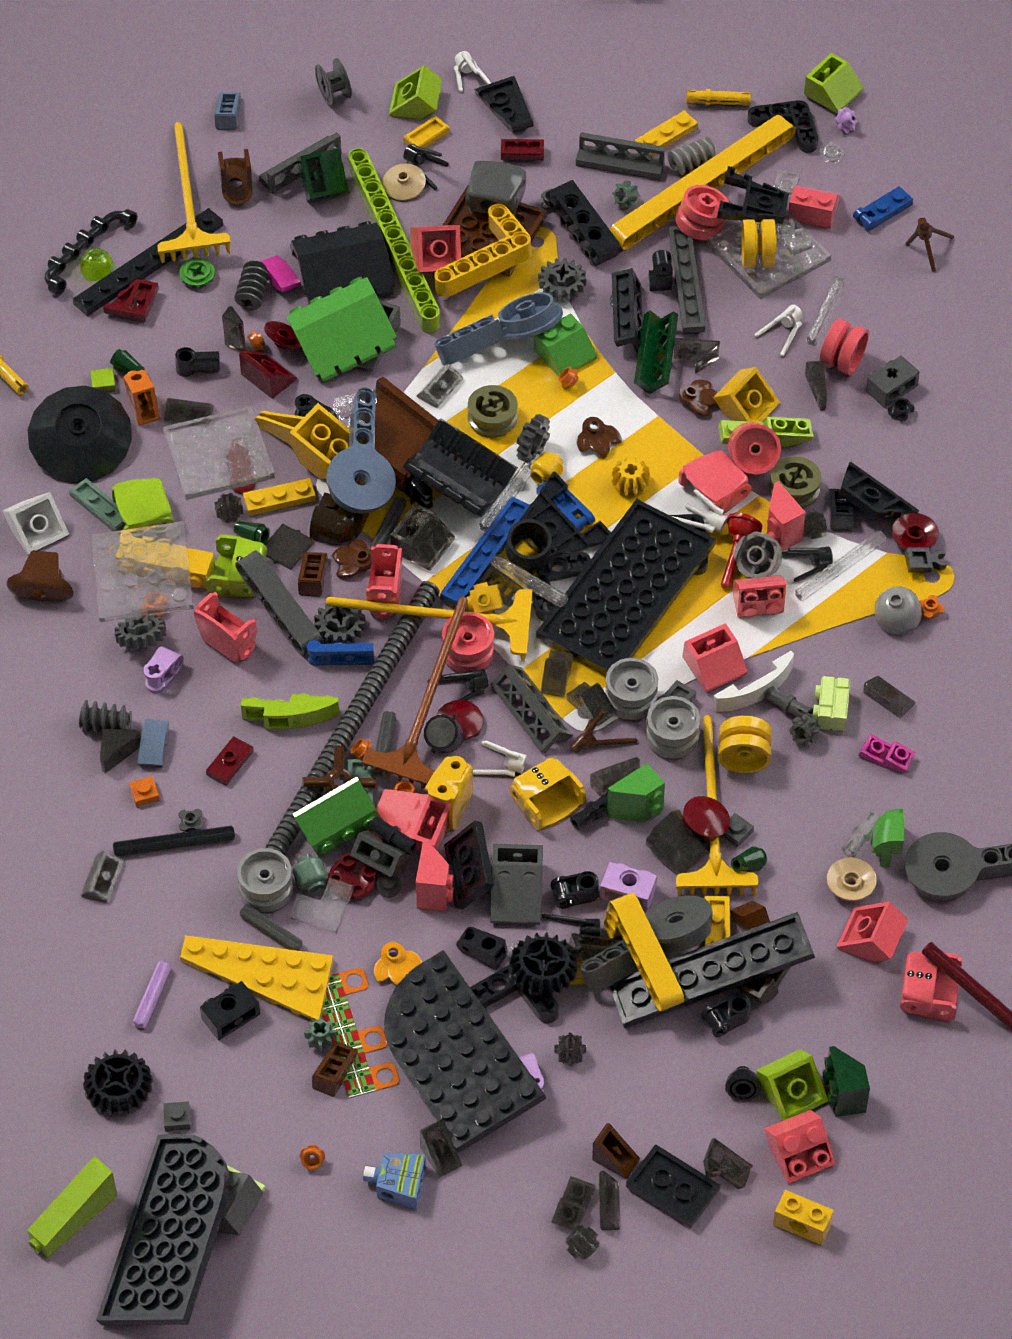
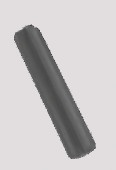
[371,497,406,547]
[372,711,396,775]
[240,904,303,951]

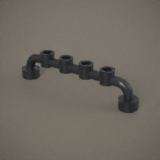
[44,209,138,296]

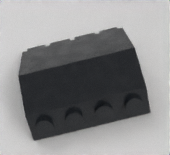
[290,221,395,305]
[403,418,518,517]

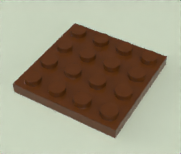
[443,185,547,277]

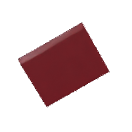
[239,351,297,399]

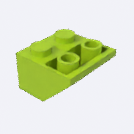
[804,53,864,114]

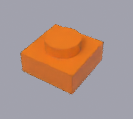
[129,776,160,807]

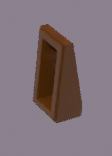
[298,552,327,596]
[312,1041,358,1097]

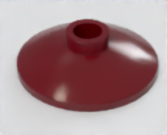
[264,321,302,350]
[892,513,939,550]

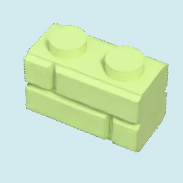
[813,676,850,732]

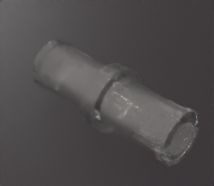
[842,811,879,858]

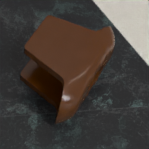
[218,149,253,204]
[6,550,74,602]

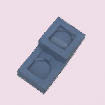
[137,719,169,767]

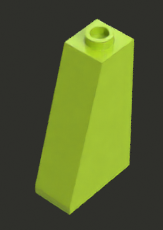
[27,1156,117,1258]

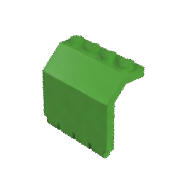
[287,277,397,382]

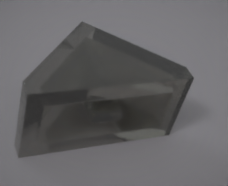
[100,729,141,774]
[419,1119,462,1177]

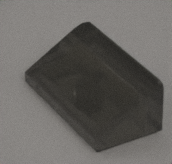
[222,306,246,351]
[416,362,463,408]
[164,398,214,427]
[863,676,916,719]
[81,850,124,903]
[599,1171,620,1230]

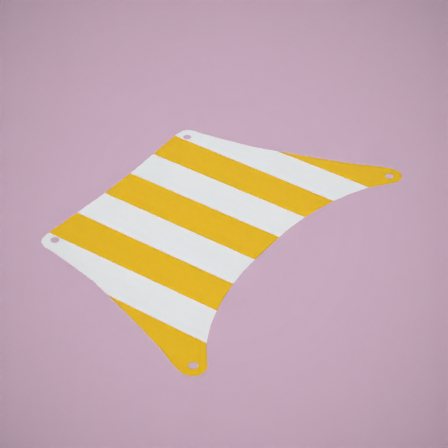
[316,226,955,731]

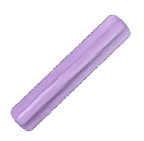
[133,961,171,1029]

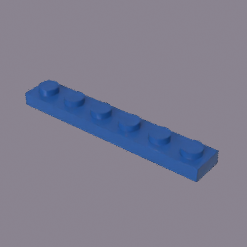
[440,497,530,606]

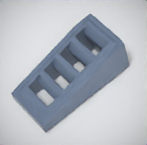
[214,92,241,130]

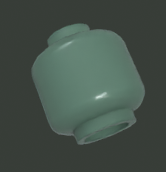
[292,854,328,893]

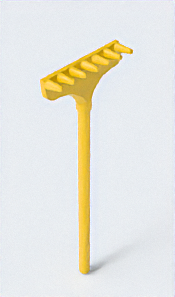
[157,122,231,263]
[325,589,532,662]
[676,715,759,896]

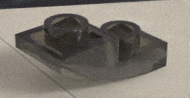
[551,1176,596,1232]

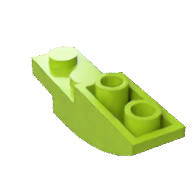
[718,417,814,451]
[241,693,340,730]

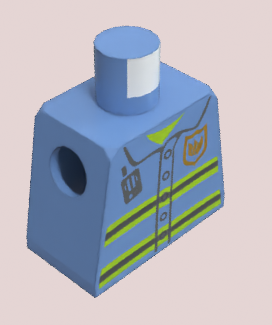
[363,1154,426,1210]

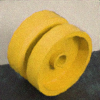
[741,219,777,268]
[718,716,772,773]

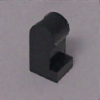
[648,250,673,291]
[456,927,508,970]

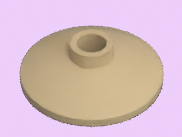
[383,163,426,201]
[827,857,877,901]

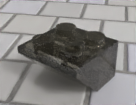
[390,503,455,571]

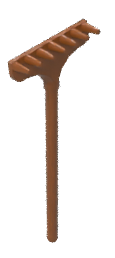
[362,596,468,789]

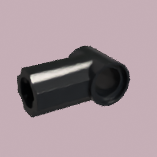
[175,347,220,377]

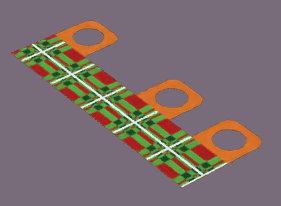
[322,968,399,1097]

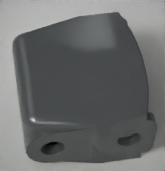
[465,161,526,214]

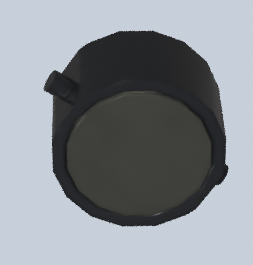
[424,714,464,753]

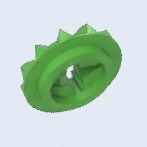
[179,258,215,288]

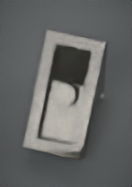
[674,338,720,374]
[541,650,574,697]
[566,682,616,726]
[703,1138,753,1189]

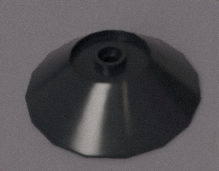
[27,385,132,483]

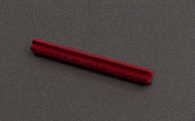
[922,942,1012,1031]

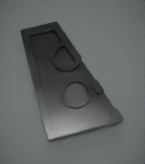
[474,76,534,133]

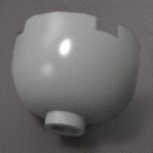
[734,532,783,578]
[875,587,922,635]

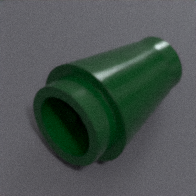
[110,349,145,374]
[234,520,270,545]
[731,846,767,872]

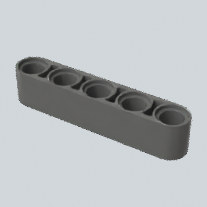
[235,550,323,656]

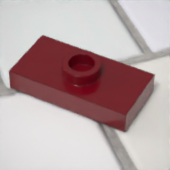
[501,139,544,161]
[206,736,254,786]

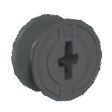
[315,58,352,105]

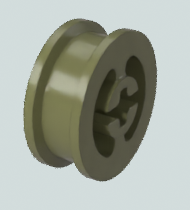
[468,385,518,437]
[769,456,822,508]

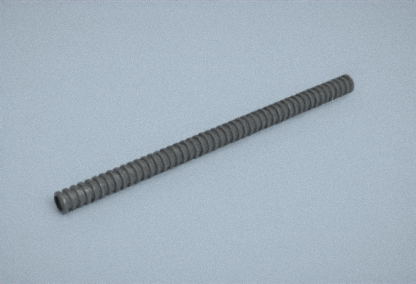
[266,581,440,855]

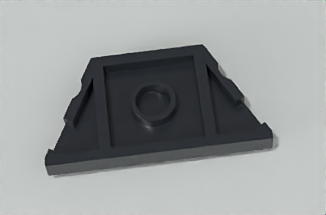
[839,462,919,520]

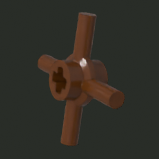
[302,746,376,793]

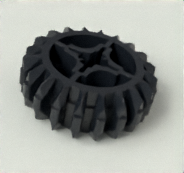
[509,932,578,997]
[83,1049,153,1117]

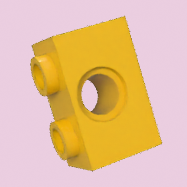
[773,1190,834,1246]

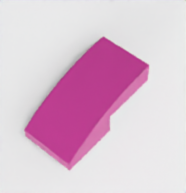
[260,255,301,292]
[858,733,916,772]

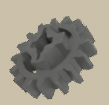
[538,258,586,301]
[516,414,550,463]
[314,603,365,644]
[115,614,167,650]

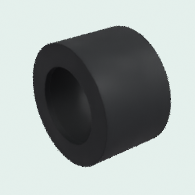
[506,519,552,572]

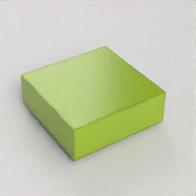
[91,368,115,391]

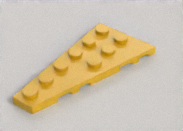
[180,935,333,1022]

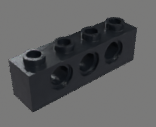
[548,180,620,266]

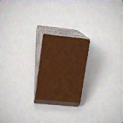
[730,901,770,932]
[592,1123,640,1178]

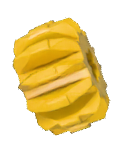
[612,457,650,496]

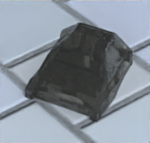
[645,810,710,875]

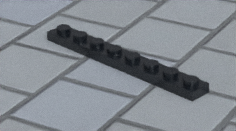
[73,208,223,317]

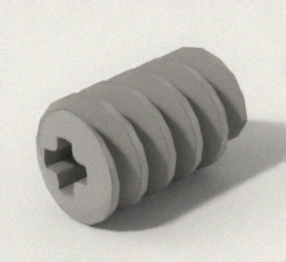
[667,136,715,175]

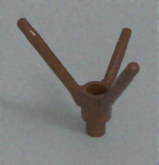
[905,218,954,272]
[570,705,638,753]

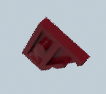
[103,279,159,322]

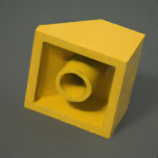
[713,367,780,422]

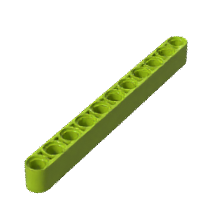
[348,148,440,333]

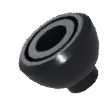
[725,1066,761,1101]

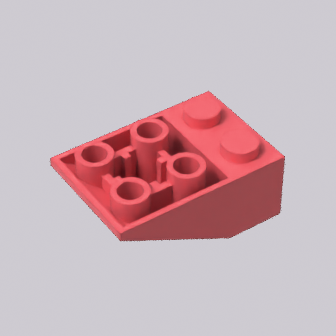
[368,789,450,852]

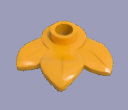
[374,942,422,986]

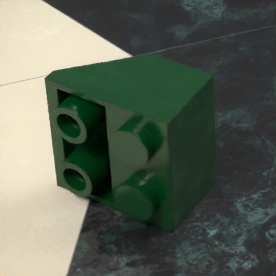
[297,149,349,201]
[822,1046,870,1117]

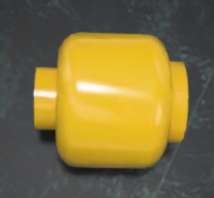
[530,452,564,485]

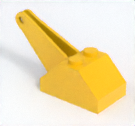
[254,403,365,479]

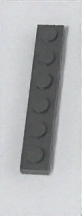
[668,226,705,334]

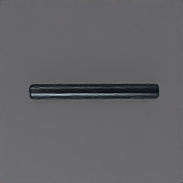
[113,825,235,856]

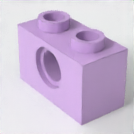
[600,862,657,912]

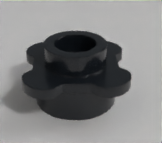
[888,398,915,421]

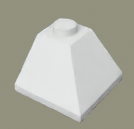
[2,492,69,554]

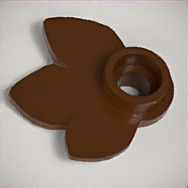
[678,380,718,416]
[576,417,622,458]
[332,540,372,577]

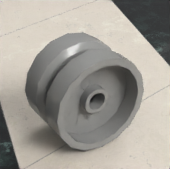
[605,658,659,720]
[646,696,700,759]
[237,848,293,912]

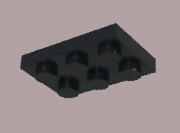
[444,820,494,909]
[626,1144,720,1228]

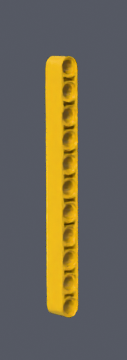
[610,115,796,250]

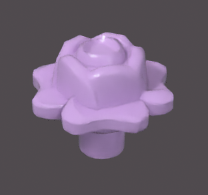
[835,107,858,133]

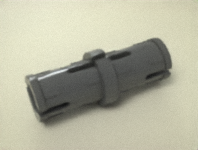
[765,686,813,718]

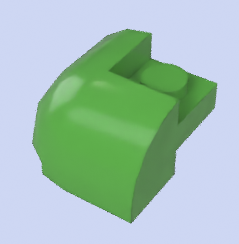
[871,809,904,867]

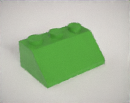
[293,777,382,857]

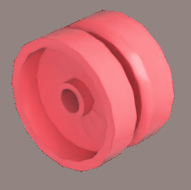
[675,185,729,241]
[819,318,870,376]
[727,422,781,475]
[442,612,494,673]

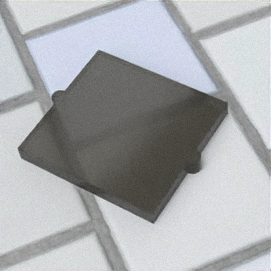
[265,523,314,570]

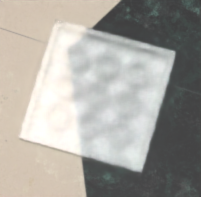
[707,210,831,300]
[163,406,275,500]
[91,521,194,622]

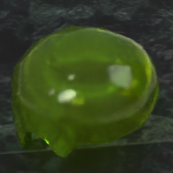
[80,248,113,281]

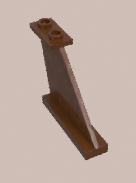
[374,377,439,491]

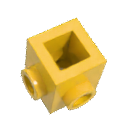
[466,582,504,615]

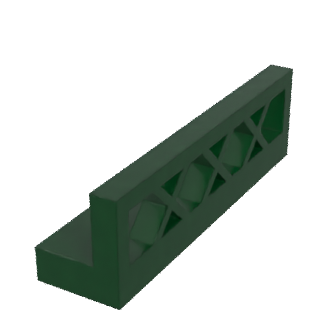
[634,310,678,394]

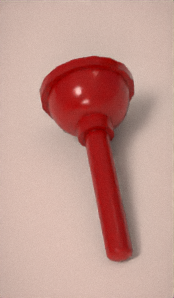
[721,513,763,589]

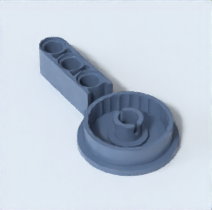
[434,292,563,365]
[326,387,396,514]

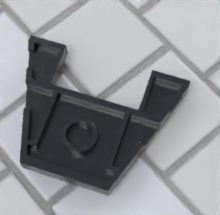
[716,166,789,224]
[519,471,611,557]

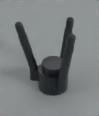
[403,144,449,190]
[782,546,833,582]
[427,669,489,701]
[542,914,600,947]

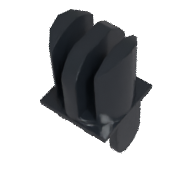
[402,475,433,510]

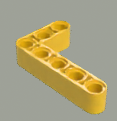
[434,204,531,297]
[603,892,685,1012]

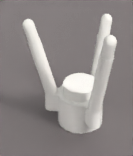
[453,51,491,93]
[755,305,803,357]
[672,490,727,533]
[473,741,527,777]

